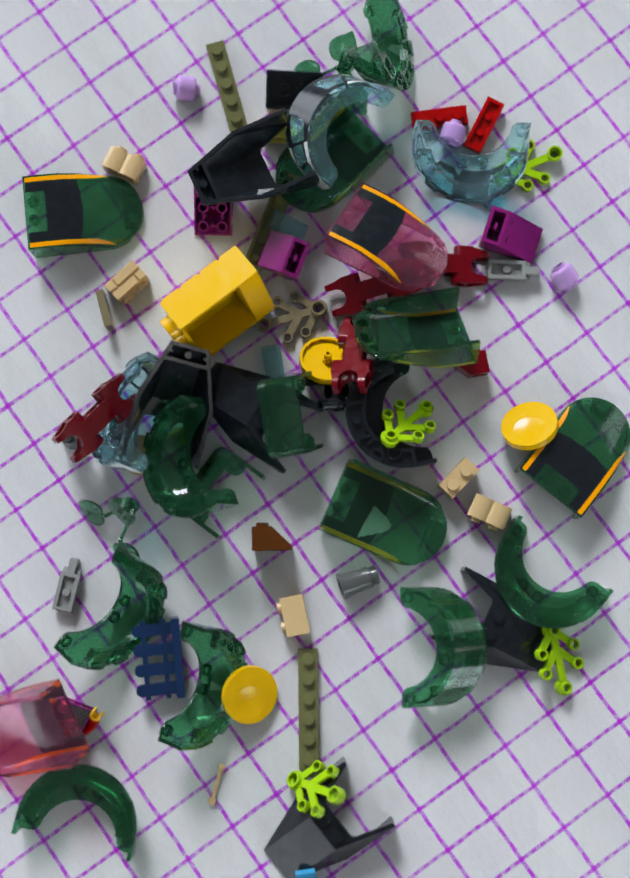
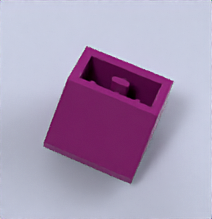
[257,230,311,280]

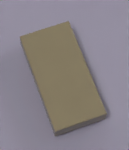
[96,289,115,330]

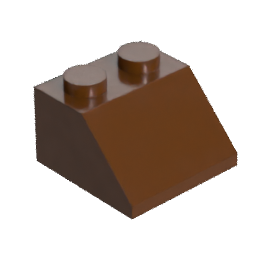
[252,523,293,551]

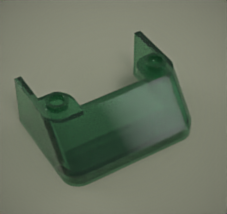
[257,371,323,459]
[177,447,266,539]

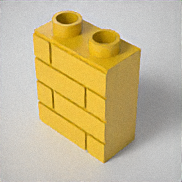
[159,245,275,357]

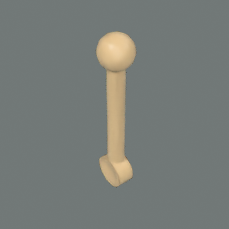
[208,764,225,805]

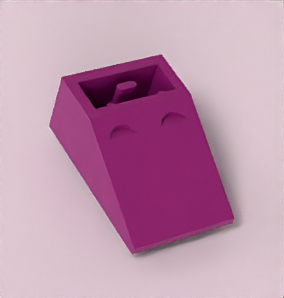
[194,187,233,236]
[478,206,543,264]

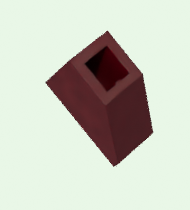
[451,348,490,378]

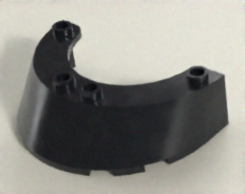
[346,349,437,468]

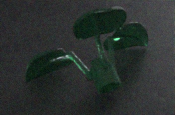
[294,31,368,115]
[78,497,142,568]

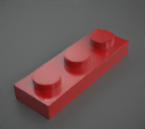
[463,97,505,155]
[410,105,468,132]

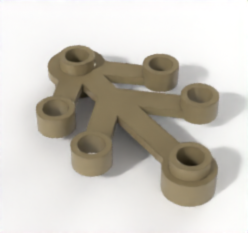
[256,291,328,344]

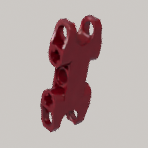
[396,241,490,288]
[324,258,423,316]
[330,315,380,394]
[51,373,136,463]

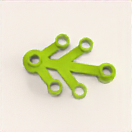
[494,140,563,192]
[380,399,436,448]
[534,620,584,696]
[287,760,346,819]

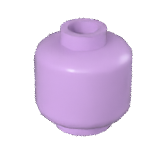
[173,75,200,101]
[439,119,466,149]
[550,262,579,291]

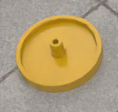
[299,337,344,385]
[501,402,558,451]
[221,665,277,724]

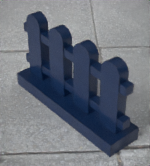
[131,616,185,701]

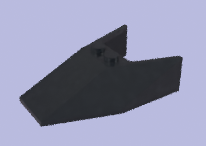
[187,108,318,206]
[118,340,213,469]
[211,362,324,474]
[428,567,553,672]
[264,757,395,878]

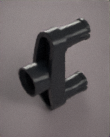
[300,374,349,412]

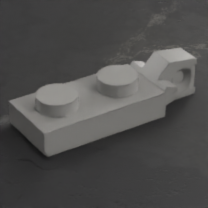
[487,259,540,281]
[52,558,82,613]

